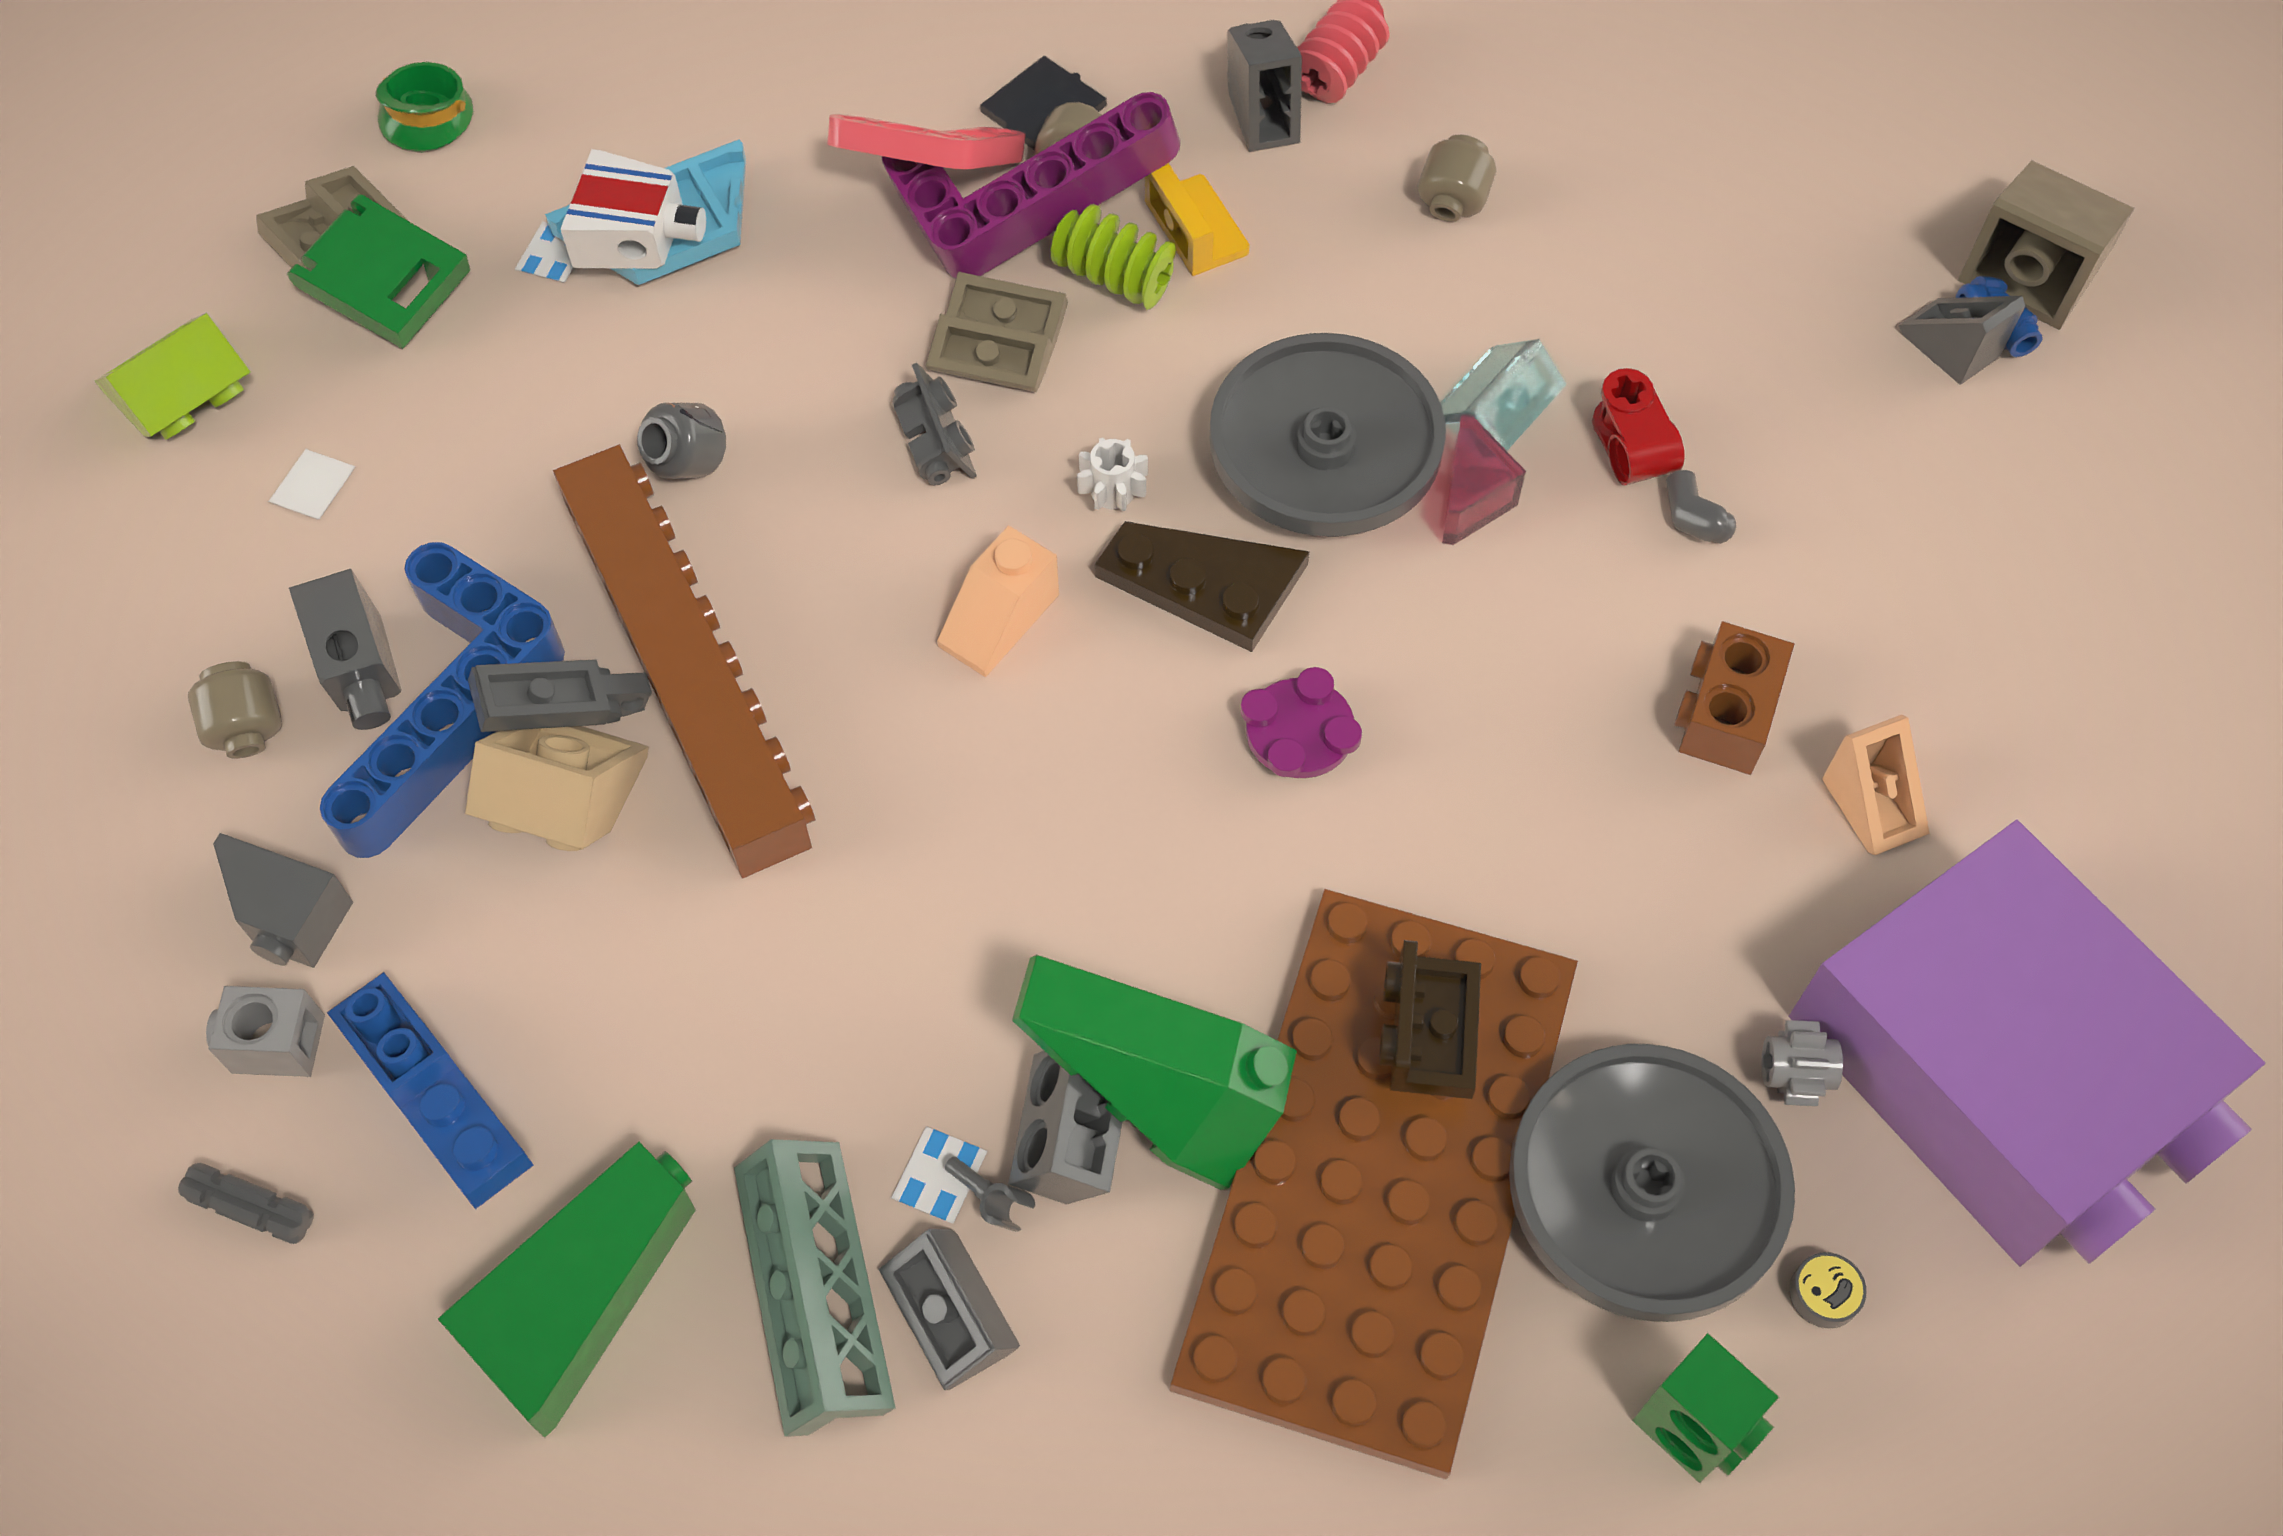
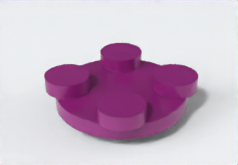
[1241,667,1362,778]

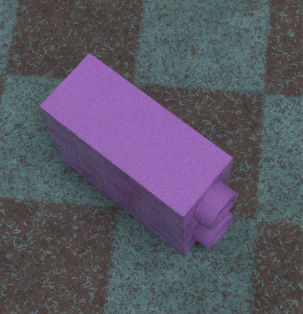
[1788,819,2266,1267]

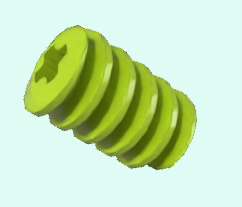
[1051,204,1176,311]

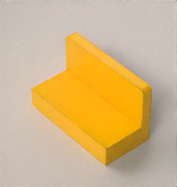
[1145,163,1250,277]

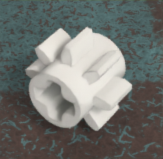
[1077,438,1148,511]

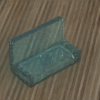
[1440,339,1567,458]

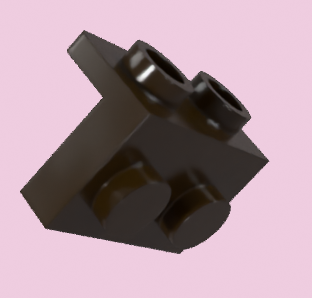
[1379,940,1481,1099]

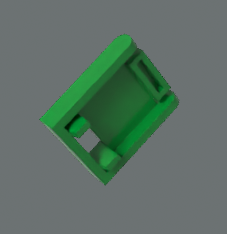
[287,194,470,349]

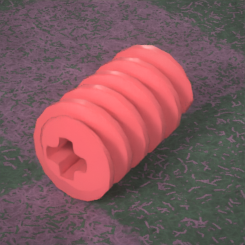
[1297,0,1390,103]

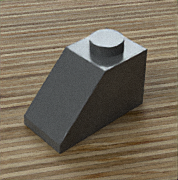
[213,833,353,968]

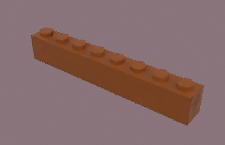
[553,444,816,879]

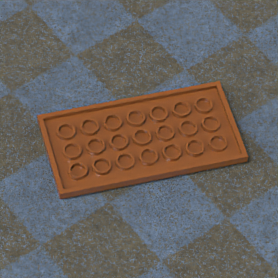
[1170,889,1578,1480]

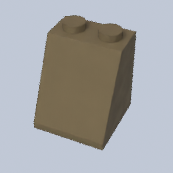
[1958,160,2135,330]

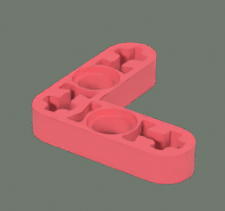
[827,114,1026,169]

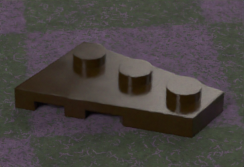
[1095,521,1310,652]

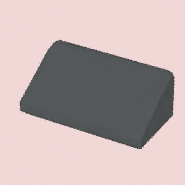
[879,1229,1020,1390]

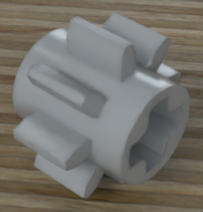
[1762,1020,1843,1106]

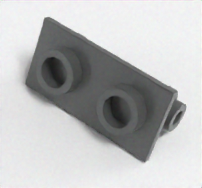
[892,362,977,485]

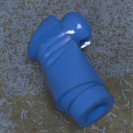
[1956,276,2043,357]

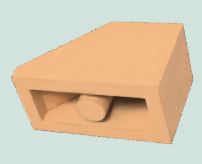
[937,525,1059,678]

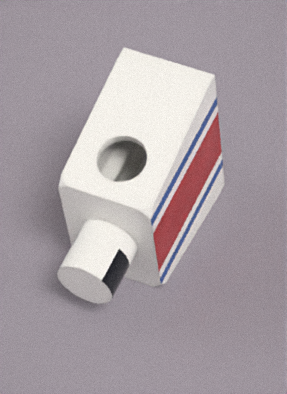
[560,149,706,269]

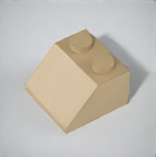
[465,726,649,851]

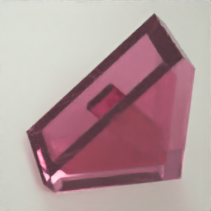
[1442,414,1526,545]

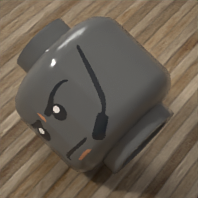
[637,403,726,479]

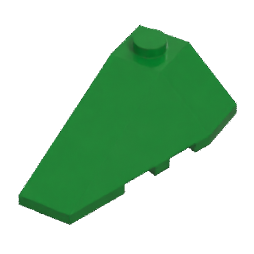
[1012,955,1297,1190]

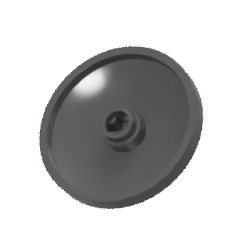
[1210,333,1446,537]
[1509,1044,1795,1322]

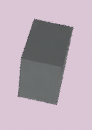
[1899,296,2025,385]

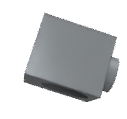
[206,986,325,1077]

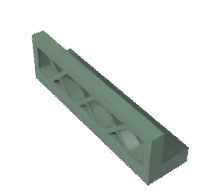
[734,1139,896,1437]

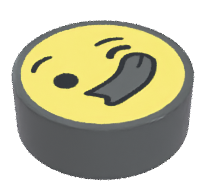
[1789,1252,1867,1329]

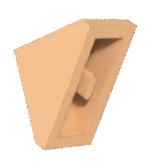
[1822,715,1930,855]

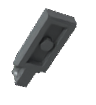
[468,660,652,732]

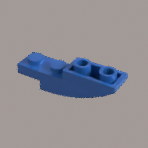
[327,972,534,1209]

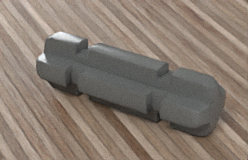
[178,1163,314,1244]

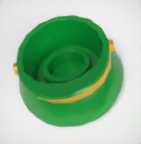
[375,62,474,153]

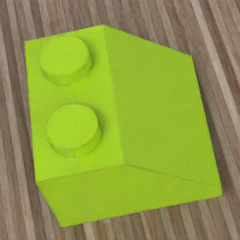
[95,313,251,440]

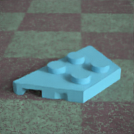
[545,139,746,285]

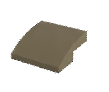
[256,166,408,271]
[926,272,1068,392]

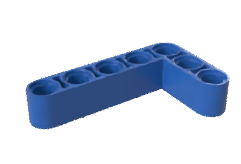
[320,542,565,858]

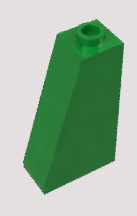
[438,1142,696,1438]

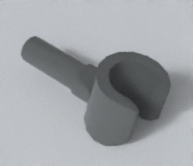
[945,1156,1035,1232]

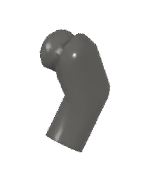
[1666,470,1736,544]

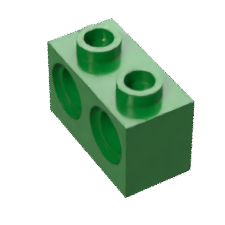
[1632,1333,1779,1483]

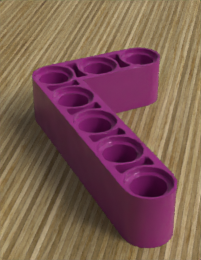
[882,92,1181,279]

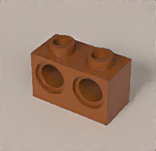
[1674,621,1795,775]

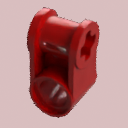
[1592,368,1685,485]

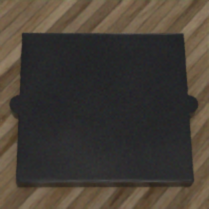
[980,55,1107,150]

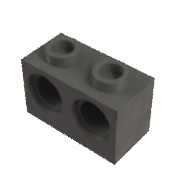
[1008,1051,1122,1204]

